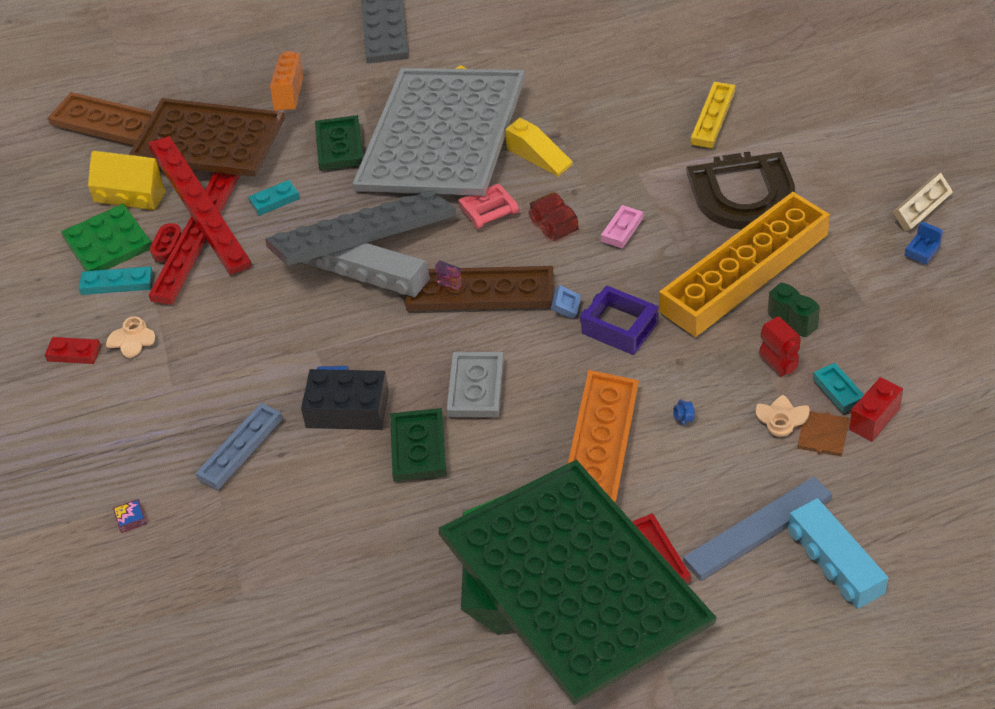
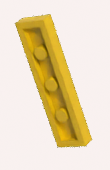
[691,82,735,148]

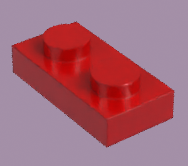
[45,337,101,364]

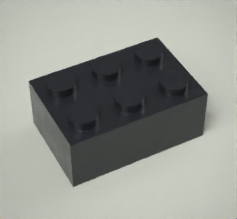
[301,369,389,430]

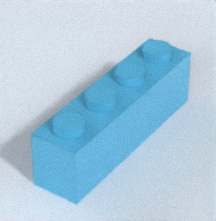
[788,498,889,609]

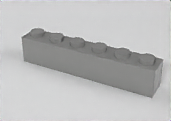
[301,243,430,297]

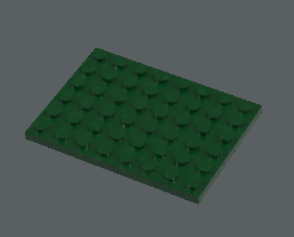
[438,459,717,705]

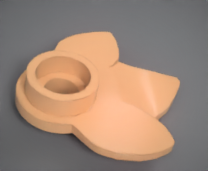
[106,316,155,358]
[756,395,810,436]

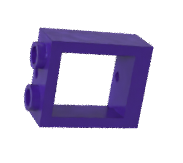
[580,285,659,355]

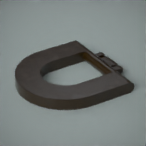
[686,151,795,230]

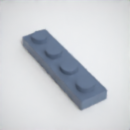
[195,403,283,490]

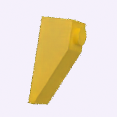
[505,118,573,177]

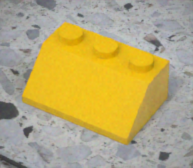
[88,151,166,210]

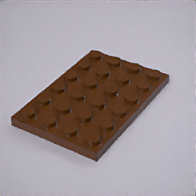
[129,98,285,177]

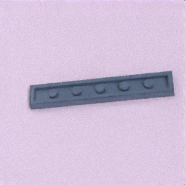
[683,477,832,581]

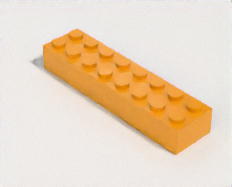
[659,192,830,338]

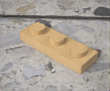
[892,173,953,231]

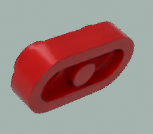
[150,223,182,262]

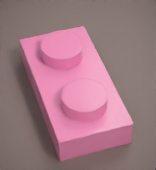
[601,205,643,249]

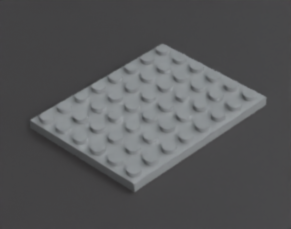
[352,68,526,196]

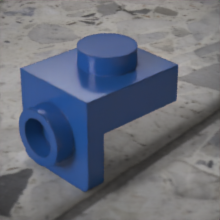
[904,221,943,265]

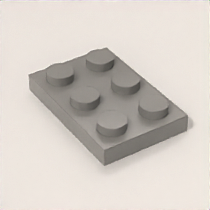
[447,352,504,417]

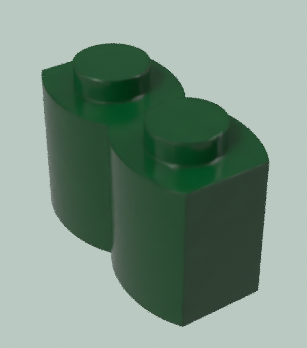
[768,282,820,337]

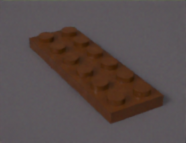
[405,266,553,311]

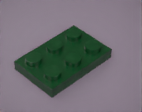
[315,115,363,171]
[390,408,447,481]

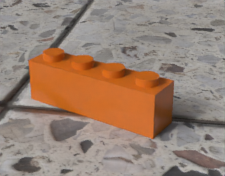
[270,51,304,111]

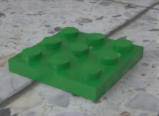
[60,203,152,271]

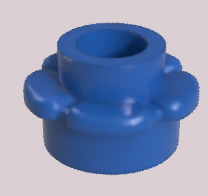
[673,399,695,425]

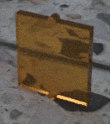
[797,411,849,457]

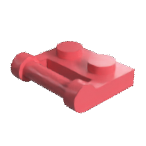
[458,184,519,229]

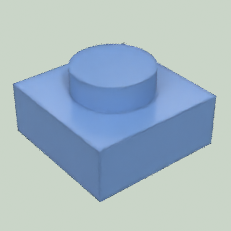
[551,285,581,319]

